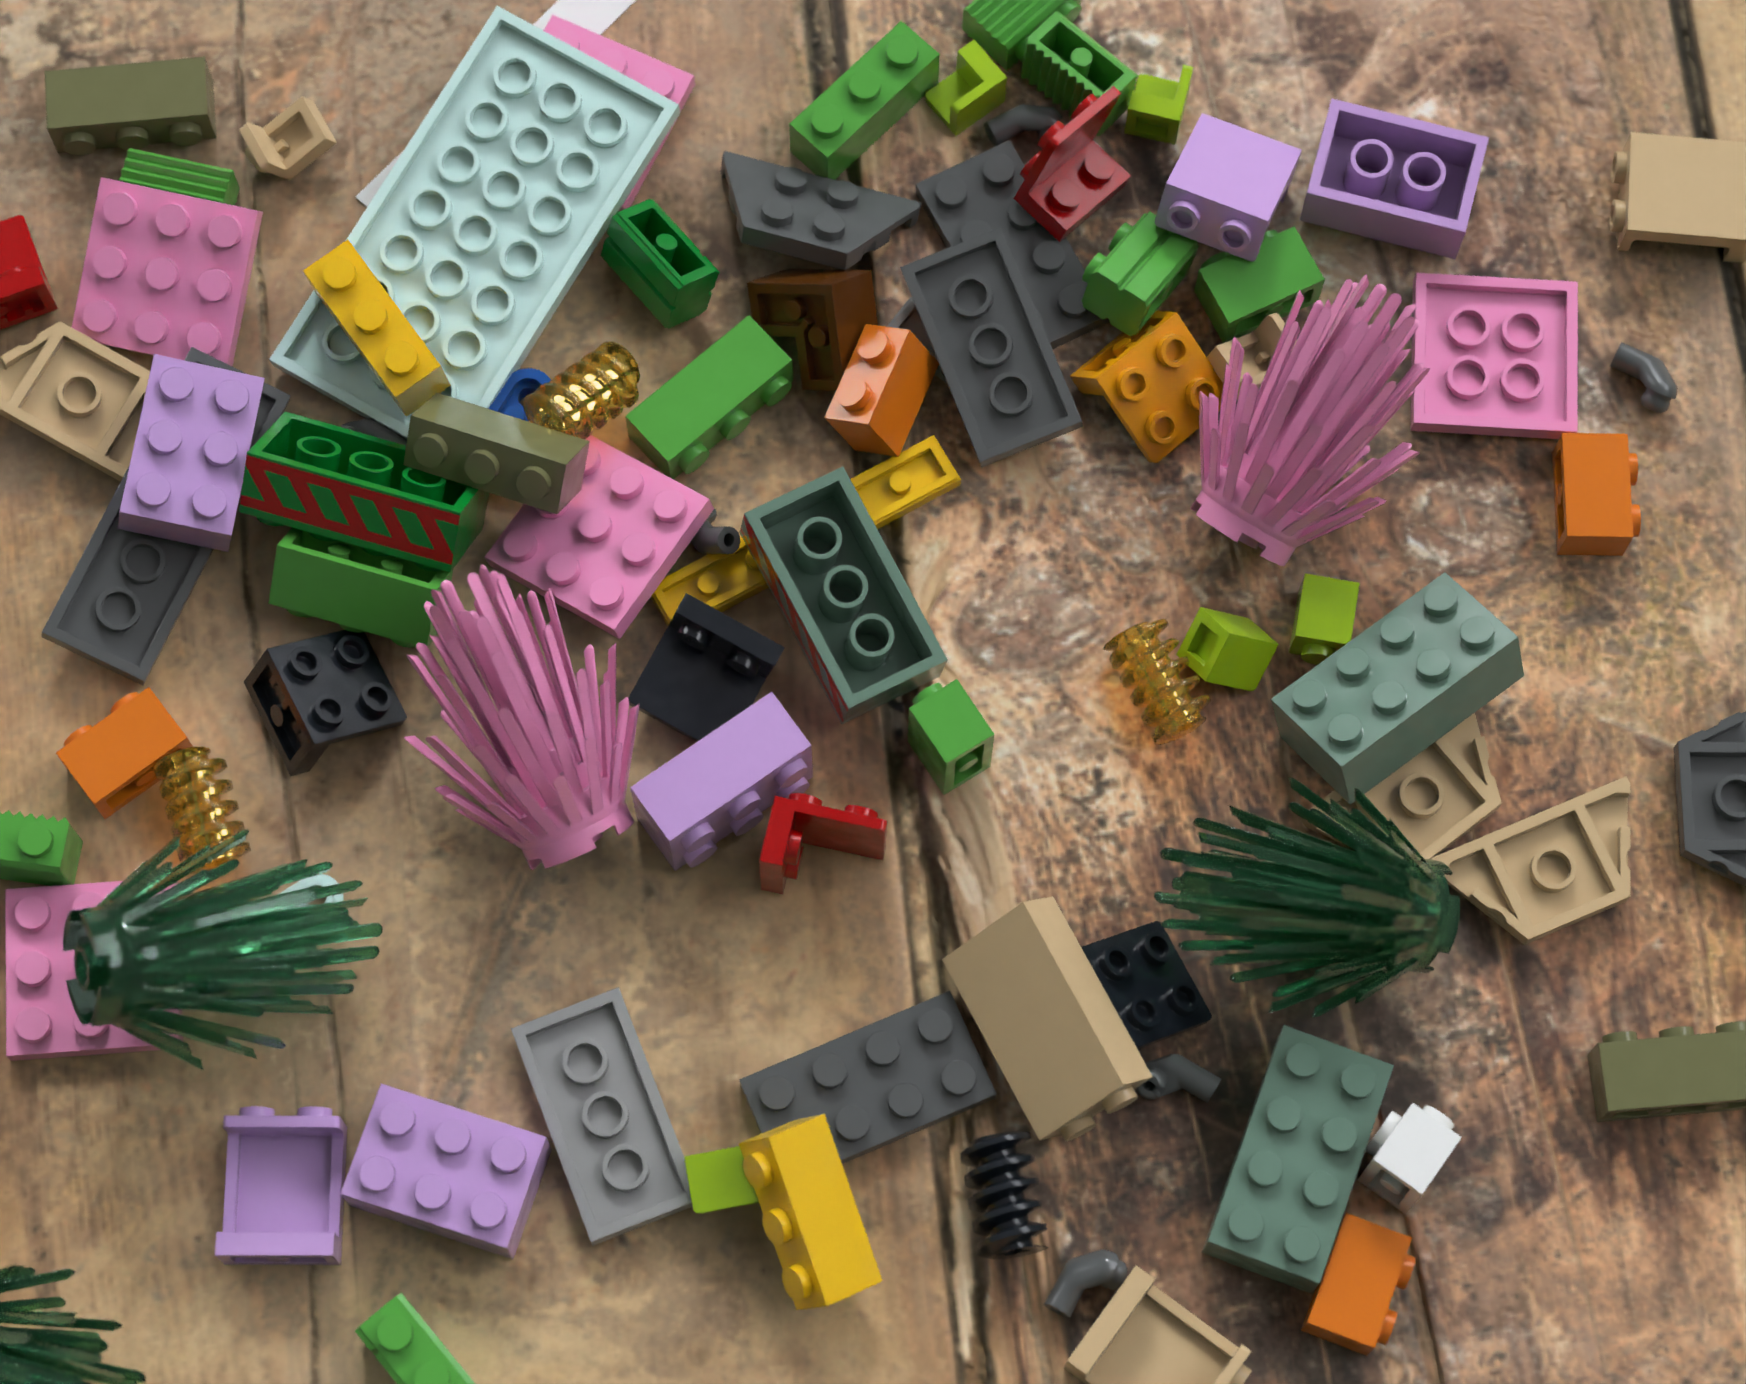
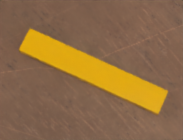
[651,435,961,626]

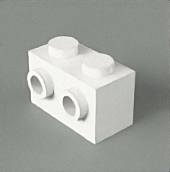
[1358,1103,1462,1214]

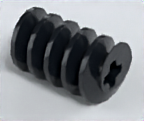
[960,1131,1049,1259]

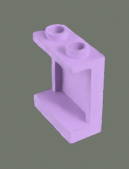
[1154,113,1302,261]
[215,1106,347,1265]

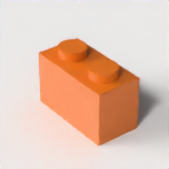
[824,324,939,457]
[1552,433,1641,556]
[56,687,197,819]
[1301,1212,1416,1356]

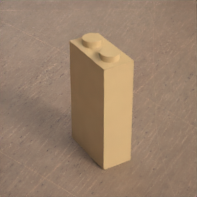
[942,896,1153,1142]

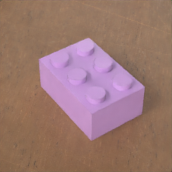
[1300,98,1489,259]
[118,354,265,552]
[630,692,813,871]
[340,1084,552,1259]

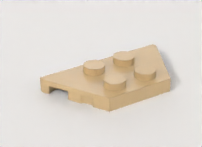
[0,321,150,482]
[1300,713,1501,876]
[1428,776,1631,945]

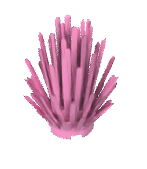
[1190,274,1430,567]
[404,564,639,870]

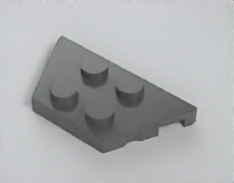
[720,151,921,270]
[1673,711,1746,887]

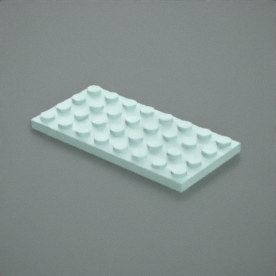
[269,6,681,440]

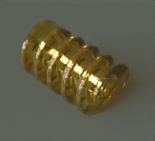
[523,341,640,439]
[1103,619,1211,745]
[153,747,251,874]

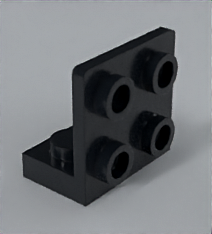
[628,593,785,742]
[244,630,407,776]
[1081,921,1212,1051]

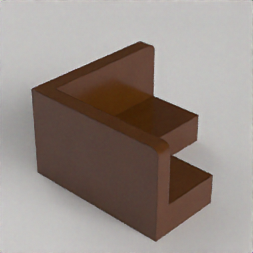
[747,269,878,391]

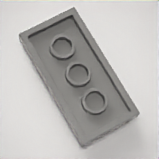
[511,987,693,1246]

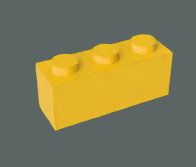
[303,239,451,417]
[738,1114,883,1310]

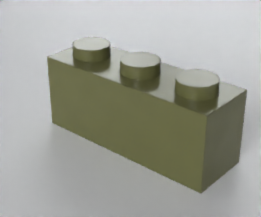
[45,57,217,155]
[403,393,590,514]
[1587,1021,1746,1122]

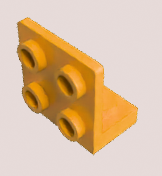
[1070,311,1223,463]

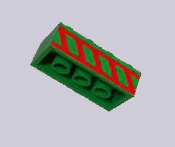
[239,411,489,572]

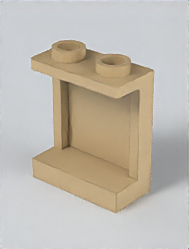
[1609,132,1746,263]
[1064,1265,1252,1384]

